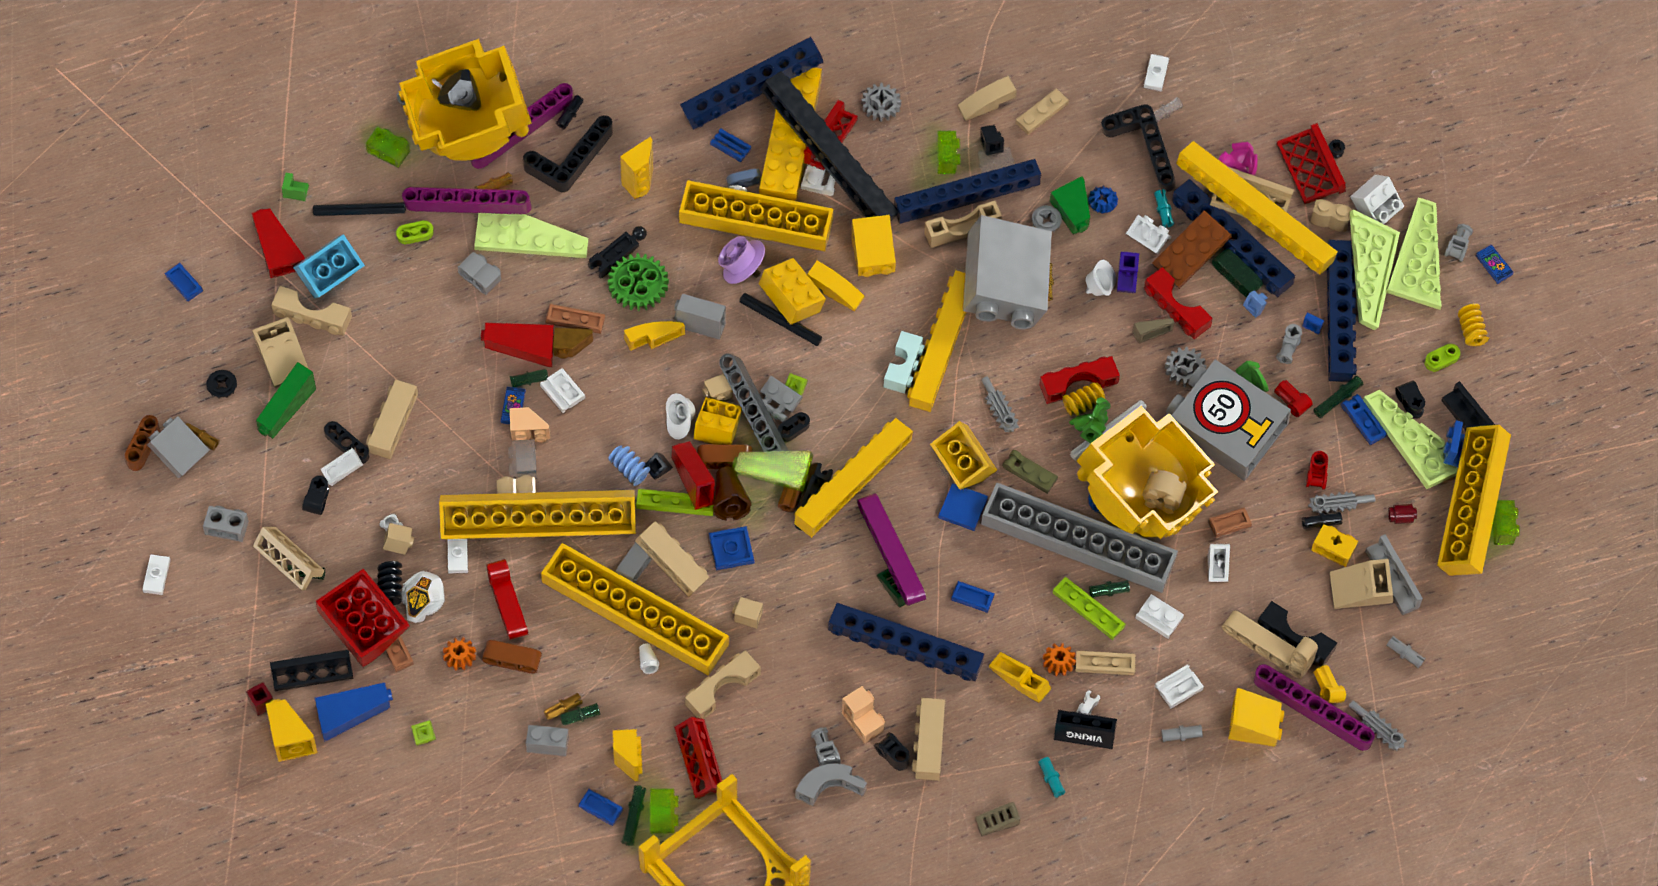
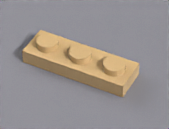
[1016,88,1069,135]
[1075,651,1135,675]

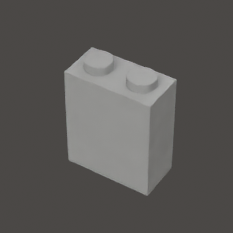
[674,294,726,340]
[146,416,209,478]

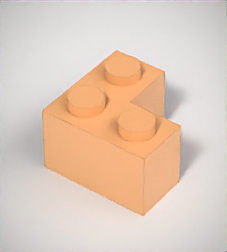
[842,686,885,744]

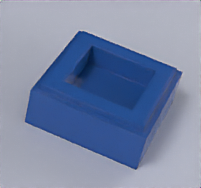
[1302,312,1324,334]

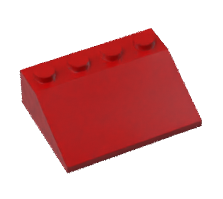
[315,568,410,667]

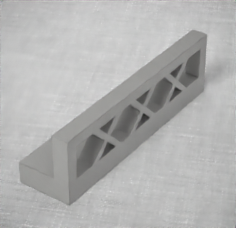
[1365,534,1423,615]

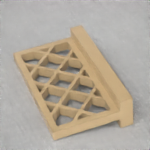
[1210,166,1294,217]

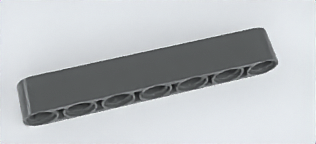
[719,354,792,469]

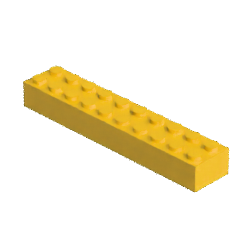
[439,490,636,539]
[541,543,729,676]

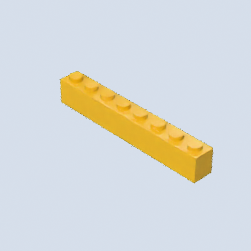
[907,270,966,412]
[794,418,913,538]

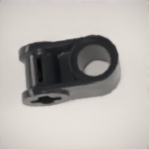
[1395,380,1426,419]
[302,476,329,515]
[874,732,910,771]

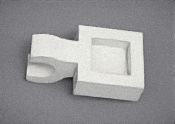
[1076,691,1100,715]

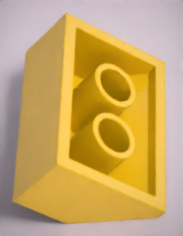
[620,137,653,199]
[930,421,997,490]

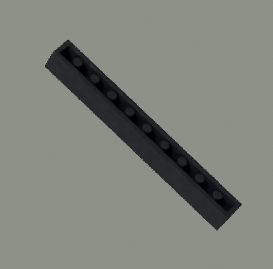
[760,71,899,222]

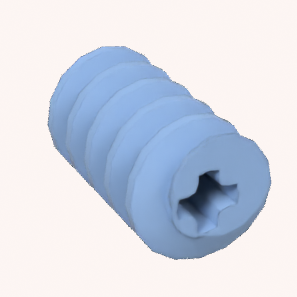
[608,445,651,486]

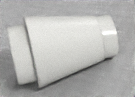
[639,644,659,674]

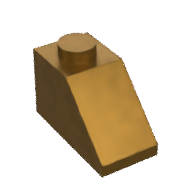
[553,328,593,359]

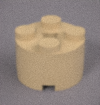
[1142,470,1187,514]

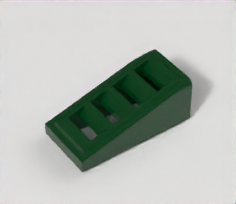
[877,569,906,607]

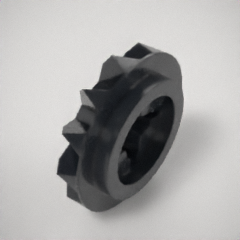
[206,370,237,399]

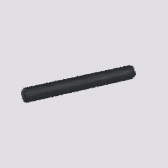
[313,202,406,216]
[740,293,822,346]

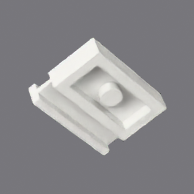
[540,368,585,413]
[1135,594,1184,639]
[1155,664,1204,709]

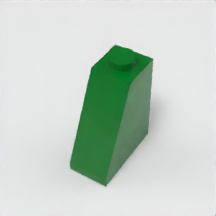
[1050,176,1090,235]

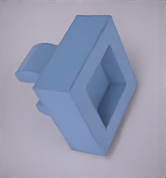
[1243,291,1268,318]

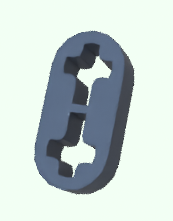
[726,169,762,187]

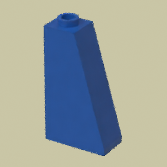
[315,682,393,741]

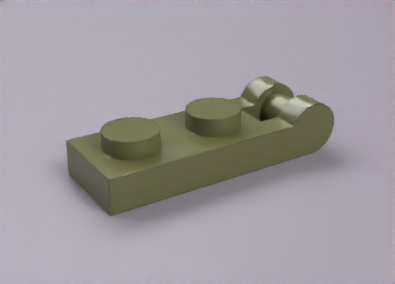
[1002,450,1058,494]

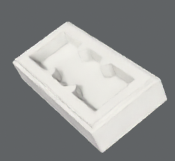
[1144,54,1169,91]
[321,448,363,486]
[448,539,468,573]
[142,554,170,595]

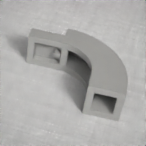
[795,764,867,806]

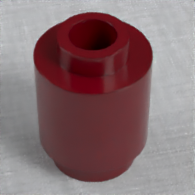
[1388,504,1417,524]

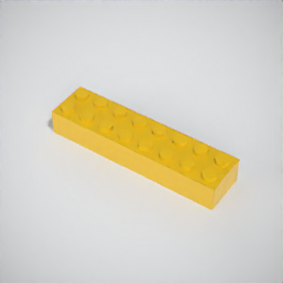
[759,68,822,201]
[679,180,834,251]
[1437,425,1511,576]

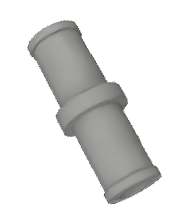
[1386,635,1426,668]
[1161,725,1203,742]

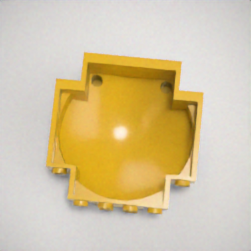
[398,39,532,161]
[1077,405,1218,539]

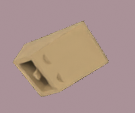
[252,317,308,387]
[1330,559,1393,609]

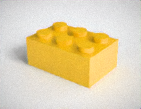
[758,258,826,325]

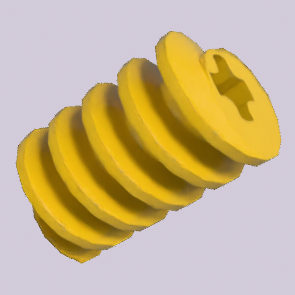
[1458,303,1489,347]
[1063,383,1105,416]

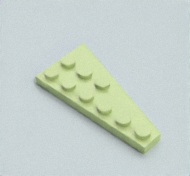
[1386,197,1442,310]
[474,200,589,258]
[1349,210,1400,330]
[1363,390,1458,489]

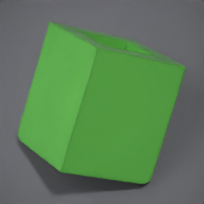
[282,173,309,201]

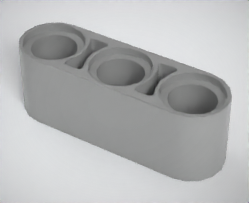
[615,542,652,583]

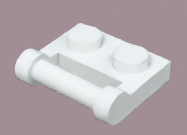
[801,158,835,196]

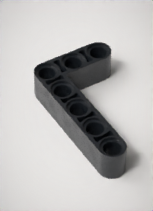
[1101,104,1176,192]
[523,115,613,192]

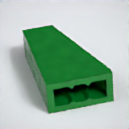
[256,362,316,439]

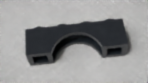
[1257,601,1337,667]

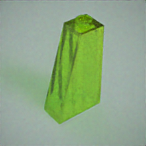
[733,450,814,492]

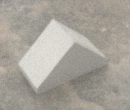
[1207,544,1230,582]

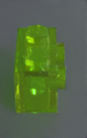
[366,126,410,168]
[937,131,960,174]
[1493,500,1520,545]
[650,789,679,834]

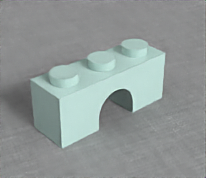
[883,331,925,394]

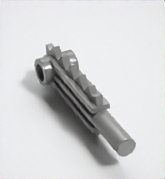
[982,376,1019,433]
[1308,491,1375,513]
[1349,700,1407,751]

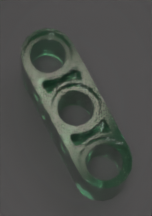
[1212,248,1263,297]

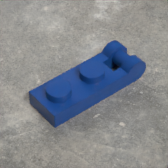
[1341,394,1387,445]

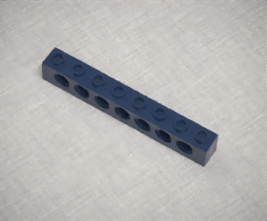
[680,37,824,130]
[894,159,1041,224]
[1172,179,1296,298]
[1327,240,1357,382]
[828,603,984,682]

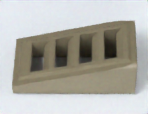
[1133,318,1174,343]
[975,802,1020,836]

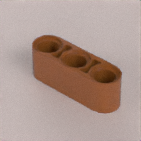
[125,415,160,471]
[697,444,753,470]
[482,640,542,674]

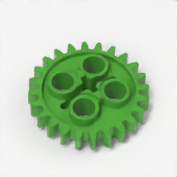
[608,253,669,311]

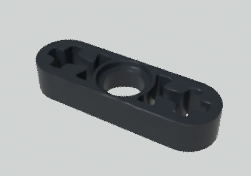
[324,421,369,464]

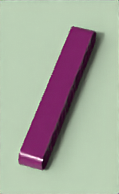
[471,83,573,169]
[402,187,532,214]
[857,493,926,606]
[1254,664,1375,751]

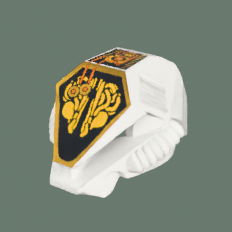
[401,571,445,623]

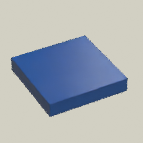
[938,483,988,531]
[709,526,754,570]

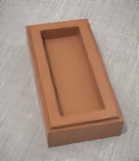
[1208,507,1252,538]

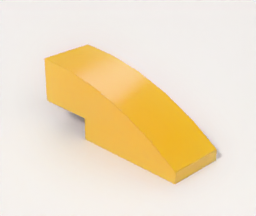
[807,260,865,311]
[624,321,685,351]
[989,652,1051,703]

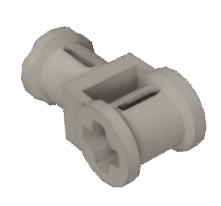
[1444,224,1473,262]
[1276,324,1302,364]
[810,727,841,766]

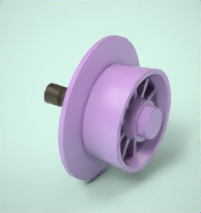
[718,236,765,284]

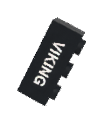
[1054,710,1117,749]

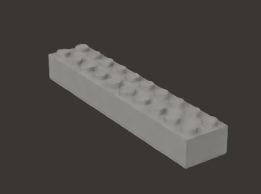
[981,483,1178,593]

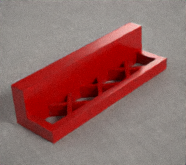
[804,100,858,171]
[674,717,722,799]

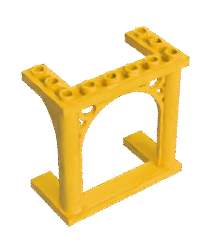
[638,774,811,886]

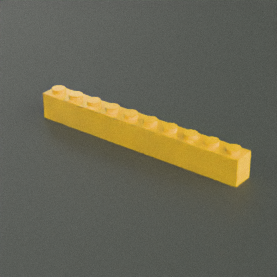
[1176,141,1338,275]

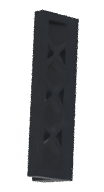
[1441,381,1495,431]
[270,649,353,691]

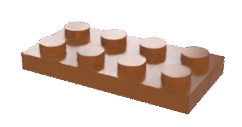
[1152,210,1232,289]

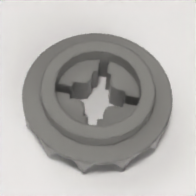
[1032,206,1062,232]

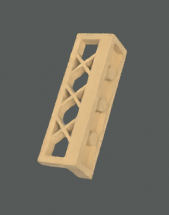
[253,527,325,590]

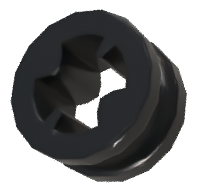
[1328,140,1345,158]

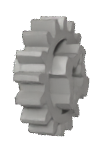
[861,83,901,122]
[1165,347,1207,387]

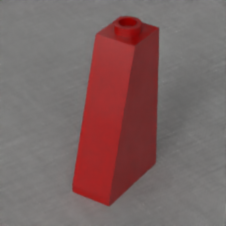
[252,208,305,278]
[481,323,554,367]
[671,441,715,510]

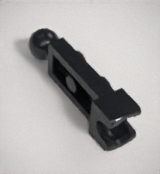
[588,226,647,278]
[794,462,833,531]

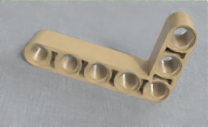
[1222,611,1318,679]

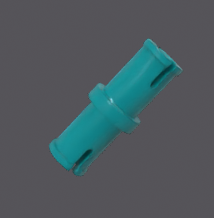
[1154,189,1174,228]
[1038,757,1066,797]

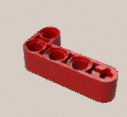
[486,559,529,640]

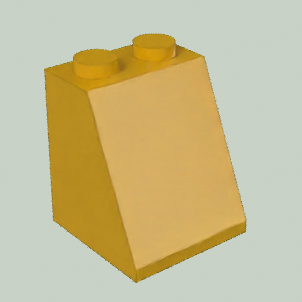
[851,215,896,277]
[1228,688,1285,747]
[266,699,318,762]

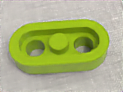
[396,221,434,244]
[1424,344,1460,372]

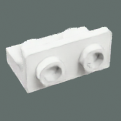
[1126,215,1171,254]

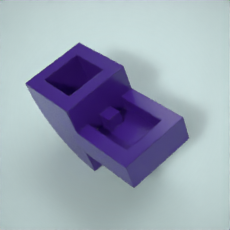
[1117,252,1139,293]

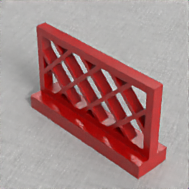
[1276,123,1346,205]

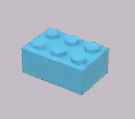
[293,234,365,298]

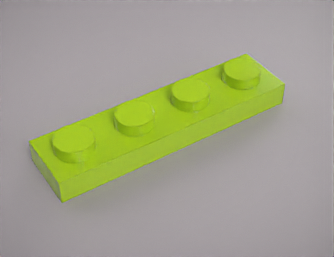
[636,489,714,516]
[1053,577,1126,640]

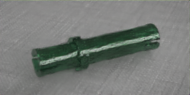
[1313,376,1363,418]
[621,785,647,846]

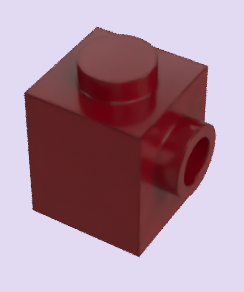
[246,682,274,716]

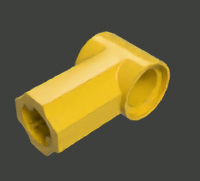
[1313,665,1346,703]

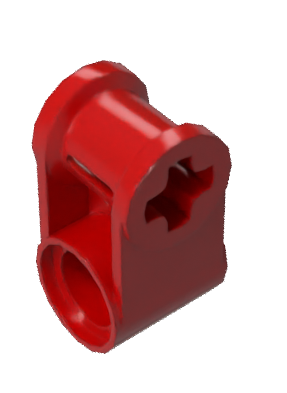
[1306,451,1328,490]

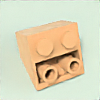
[509,407,550,443]

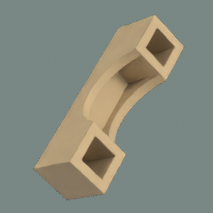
[924,201,1002,248]
[271,286,352,336]
[685,650,761,719]

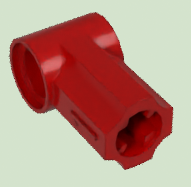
[1274,380,1313,417]

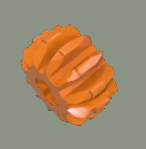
[443,637,476,671]
[1043,643,1076,677]

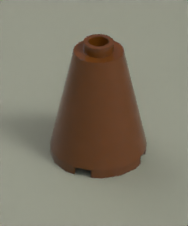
[713,466,752,521]

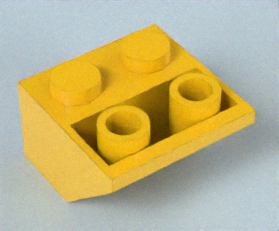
[694,397,742,445]
[613,729,642,782]

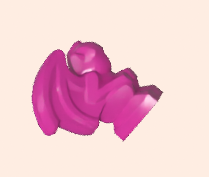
[1218,142,1258,176]

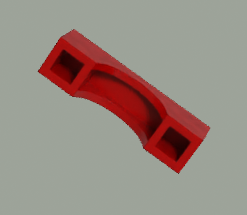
[1144,267,1213,339]
[1039,356,1120,404]

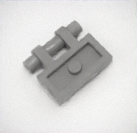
[760,376,803,422]

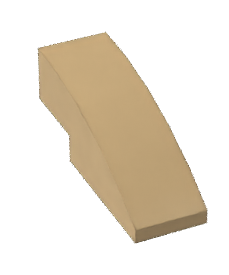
[958,76,1016,121]

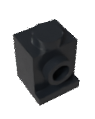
[980,125,1004,156]

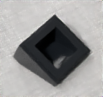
[644,452,673,480]

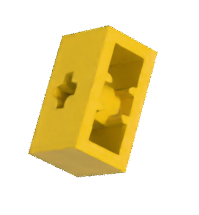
[1311,524,1358,567]

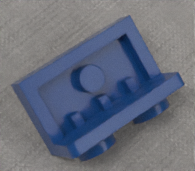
[1443,420,1465,467]

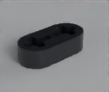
[778,412,810,442]

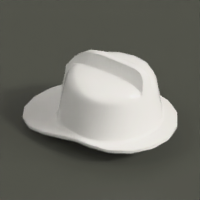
[1085,260,1116,296]
[666,393,695,440]

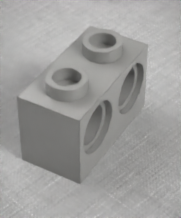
[203,506,249,542]

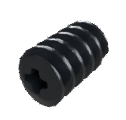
[377,561,402,605]

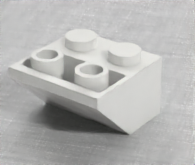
[1350,175,1404,224]

